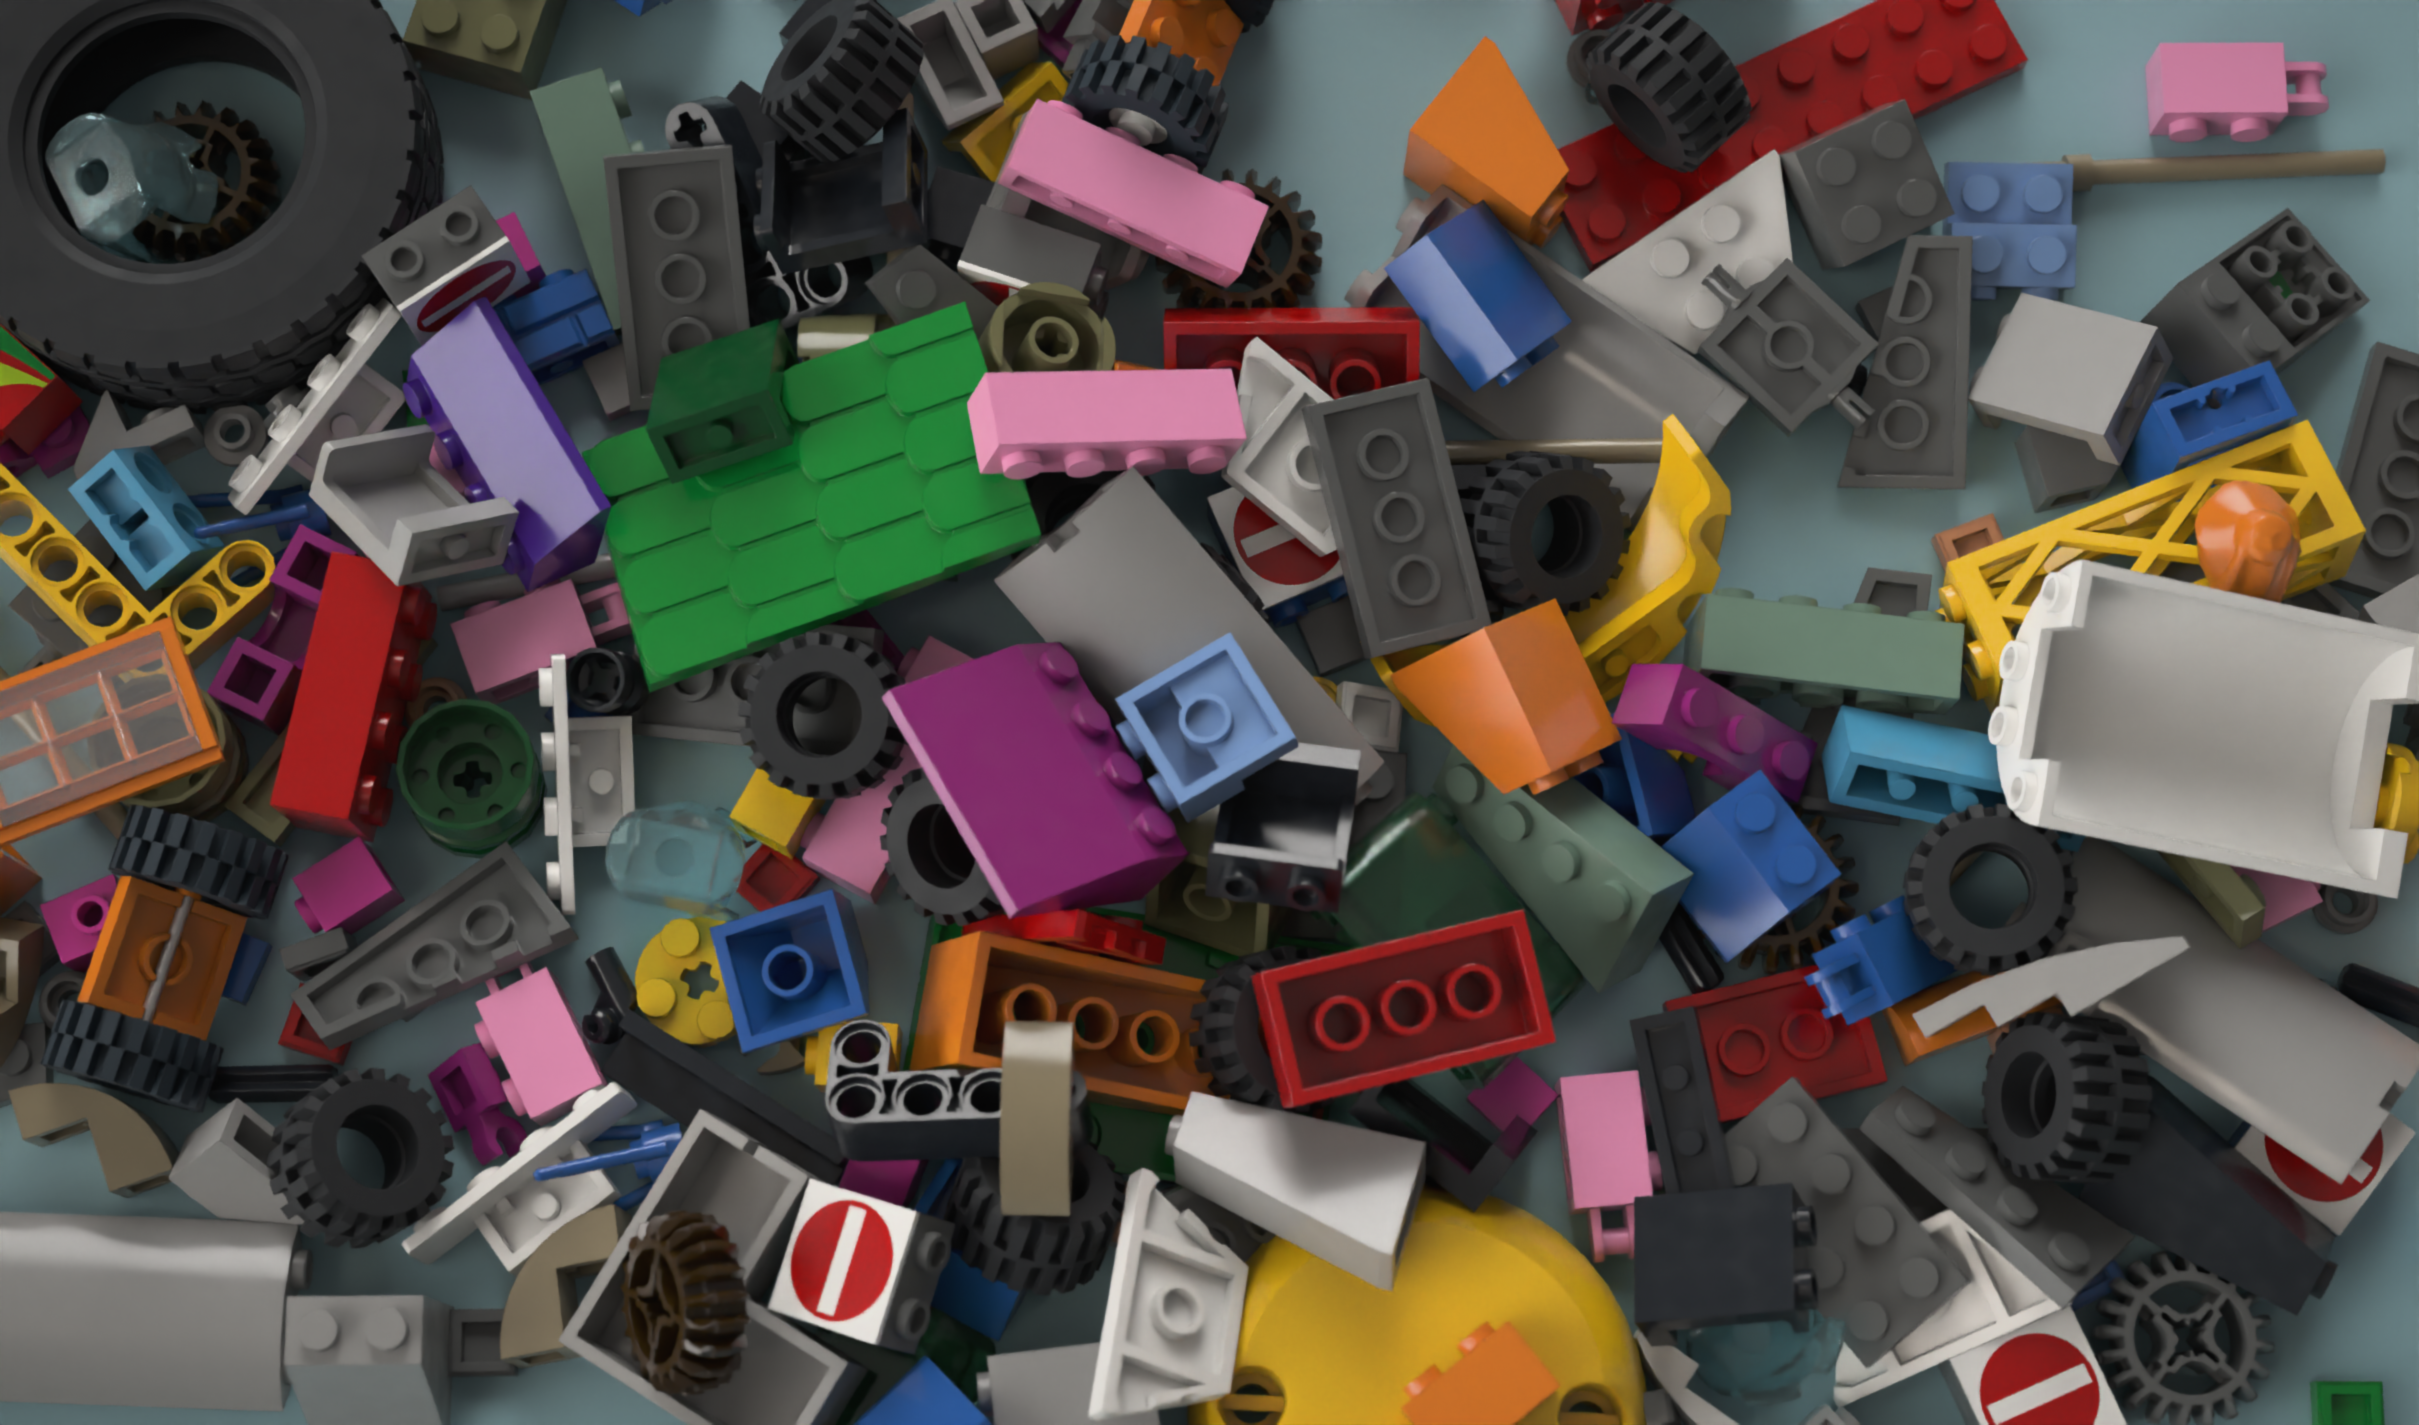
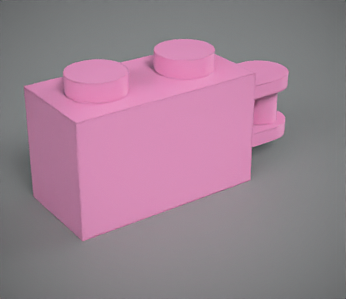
[2145,42,2329,142]
[450,579,632,705]
[474,961,609,1126]
[1554,1070,1662,1263]

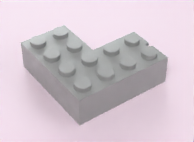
[558,1109,869,1425]

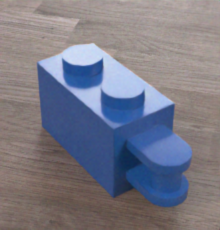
[1804,895,1958,1025]

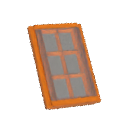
[0,616,225,848]

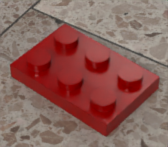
[1662,964,1888,1124]

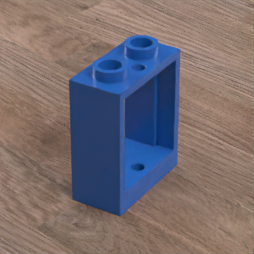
[2120,360,2298,502]

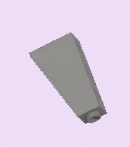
[1165,1092,1426,1291]

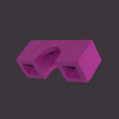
[207,524,360,736]
[1612,664,1818,803]

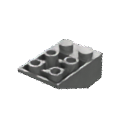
[2140,208,2370,409]

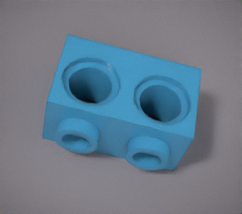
[68,445,225,591]

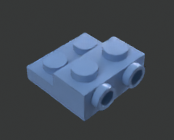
[1942,162,2077,301]
[1115,632,1299,823]

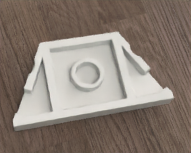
[1581,149,1793,355]
[1221,337,1337,557]
[1088,1168,1249,1420]
[1834,1208,2073,1408]

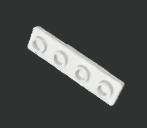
[228,298,406,515]
[538,654,636,915]
[402,1082,638,1277]

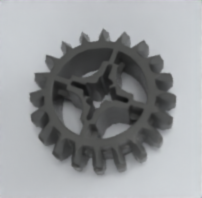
[2091,1251,2275,1425]

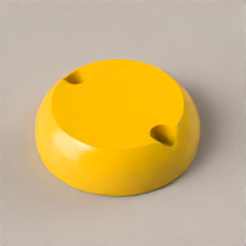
[1187,1183,1647,1425]

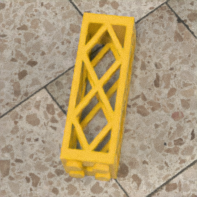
[1935,419,2366,716]

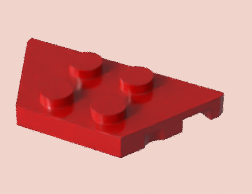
[961,908,1166,965]

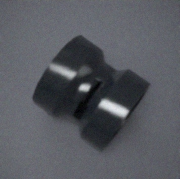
[566,648,650,716]

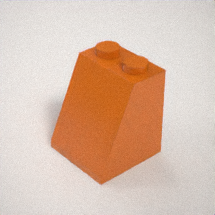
[1403,36,1569,249]
[1390,598,1622,795]

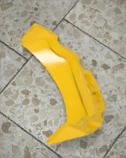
[1360,414,1731,727]

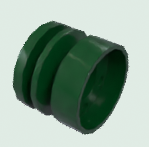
[396,698,547,859]

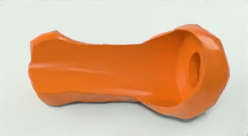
[2195,481,2302,603]

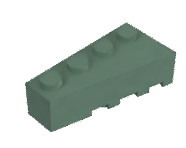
[529,67,645,336]
[1683,588,1965,715]
[1432,745,1694,994]

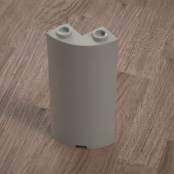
[1344,184,1750,532]
[993,466,1385,806]
[2004,836,2419,1184]
[0,1212,313,1412]

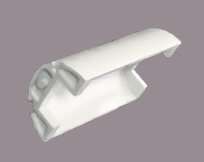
[1988,559,2419,899]

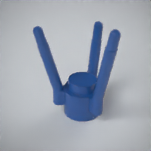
[187,484,332,587]
[533,1119,683,1211]

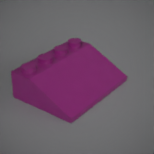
[882,642,1189,918]

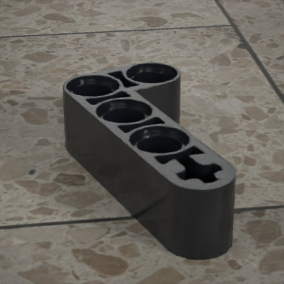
[665,96,873,330]
[825,1019,1094,1162]

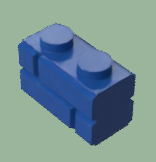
[493,269,620,386]

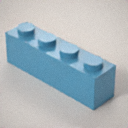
[1821,705,2085,852]

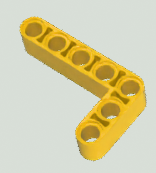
[0,463,275,683]

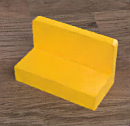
[941,62,1069,182]

